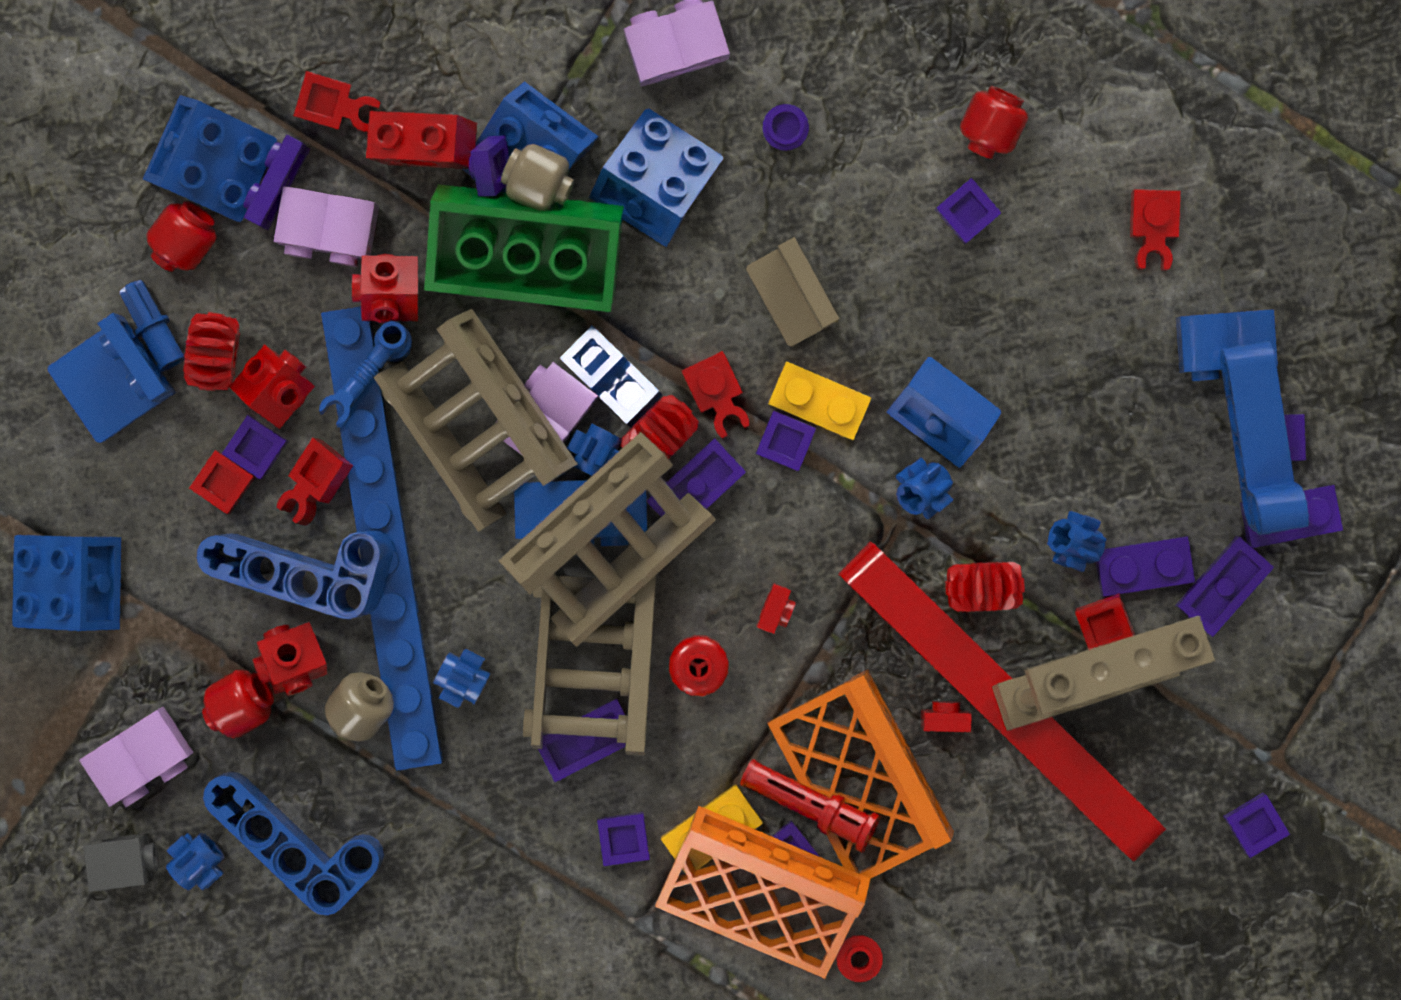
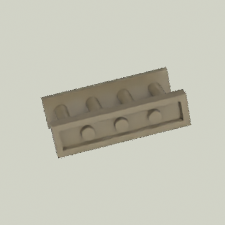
[373,309,577,532]
[499,432,716,647]
[523,574,657,756]
[992,615,1215,731]

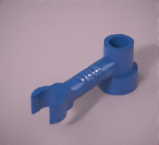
[319,321,412,428]

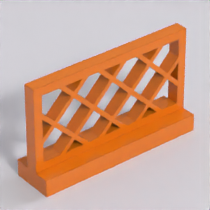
[767,669,954,878]
[655,806,871,979]

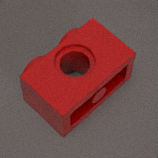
[366,111,477,169]

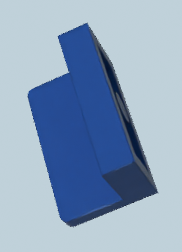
[886,357,1001,468]

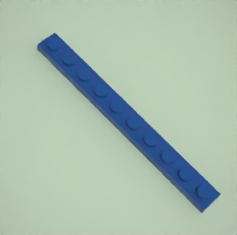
[321,306,443,771]

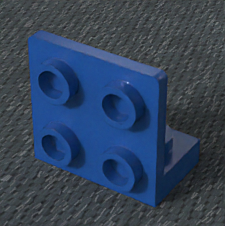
[463,81,599,192]
[143,95,277,222]
[588,109,723,247]
[47,313,176,443]
[12,535,121,631]

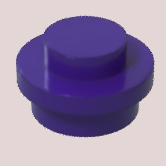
[762,104,809,151]

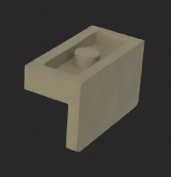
[746,237,839,347]

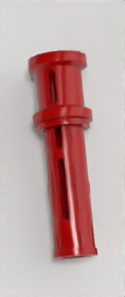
[740,759,881,853]

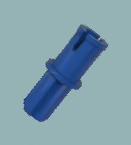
[120,280,185,372]

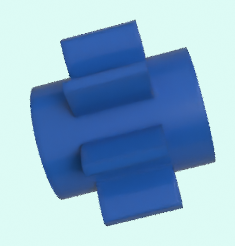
[567,423,621,476]
[896,458,953,519]
[1047,511,1106,572]
[433,648,491,708]
[166,833,224,890]

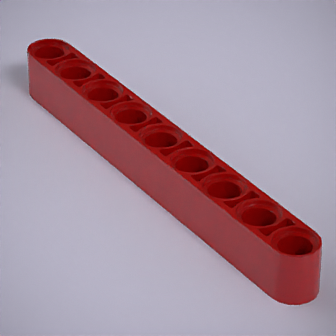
[838,541,1166,862]

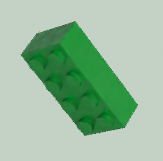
[424,184,624,312]

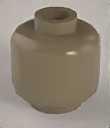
[501,143,575,211]
[325,672,394,742]

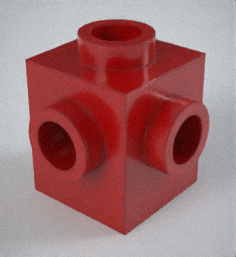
[352,254,418,323]
[229,344,315,429]
[252,622,327,696]

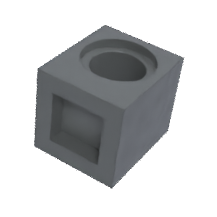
[83,833,159,892]

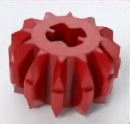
[183,312,240,391]
[620,395,699,459]
[945,562,1025,612]

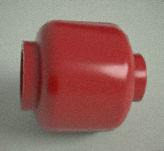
[959,86,1029,159]
[146,201,217,272]
[669,635,729,697]
[202,669,274,738]

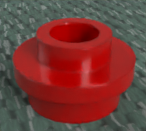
[836,935,883,982]

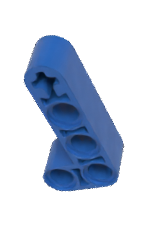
[1220,340,1309,535]
[197,530,393,619]
[203,771,384,915]

